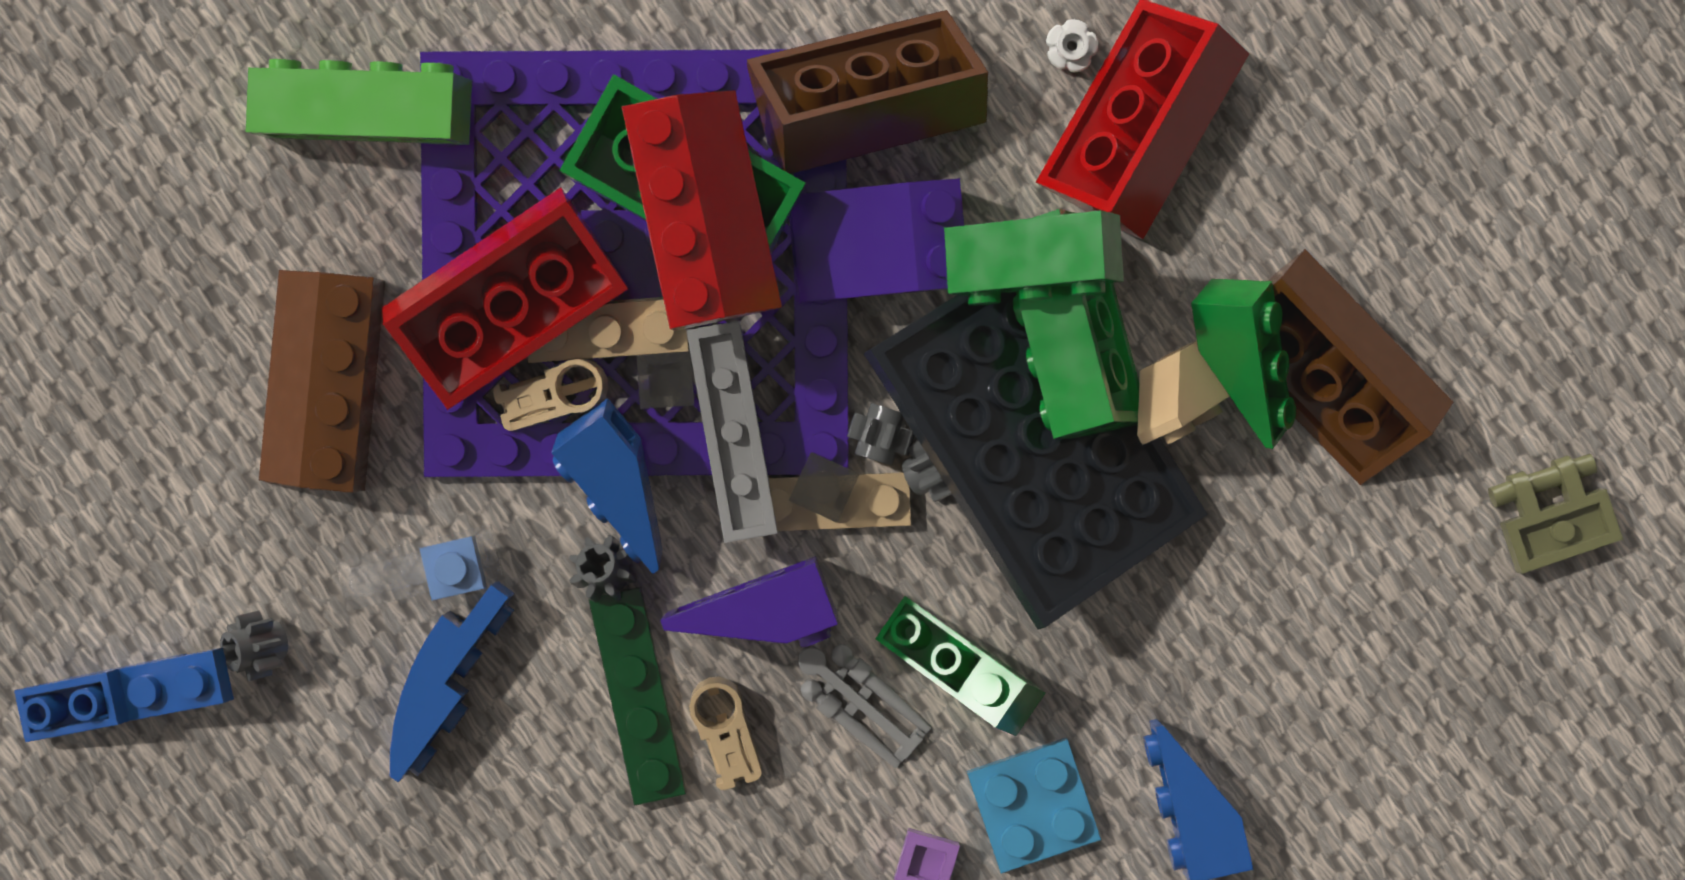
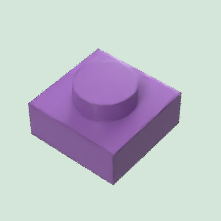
[893,828,960,880]

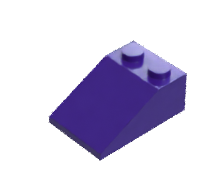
[789,178,964,303]
[660,556,838,648]

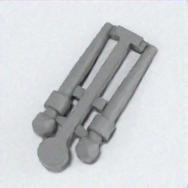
[798,644,931,768]

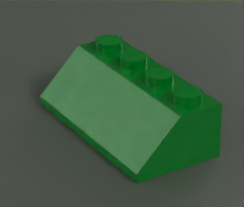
[559,74,806,253]
[1013,209,1140,439]

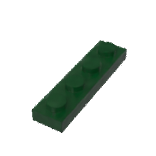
[588,587,687,806]

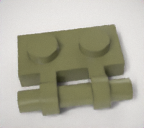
[1488,454,1623,574]

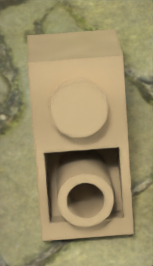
[1137,340,1229,445]

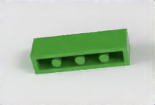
[245,59,472,145]

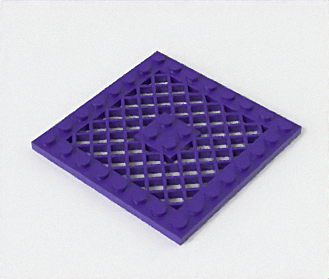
[420,49,849,477]

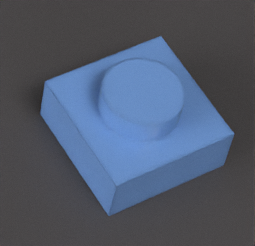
[419,535,487,601]

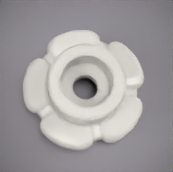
[1046,19,1098,72]

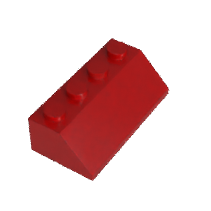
[1036,0,1249,240]
[622,90,782,331]
[382,187,628,410]

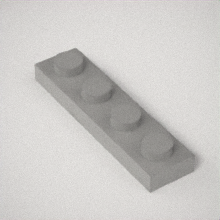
[686,321,778,543]

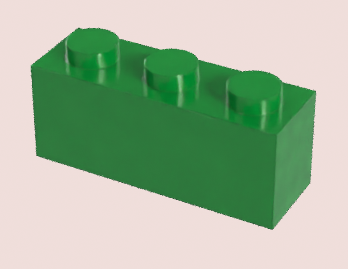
[944,210,1124,306]

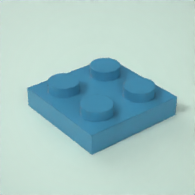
[966,738,1101,873]

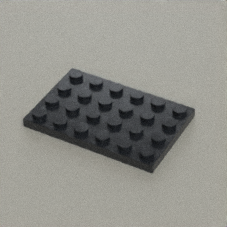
[864,292,1208,630]

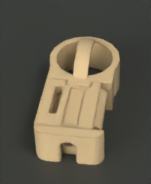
[493,359,608,431]
[689,676,762,790]

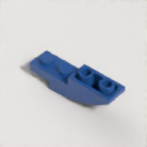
[389,581,515,782]
[14,647,234,742]

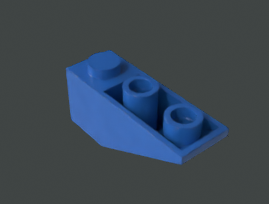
[551,398,663,574]
[1143,719,1254,880]

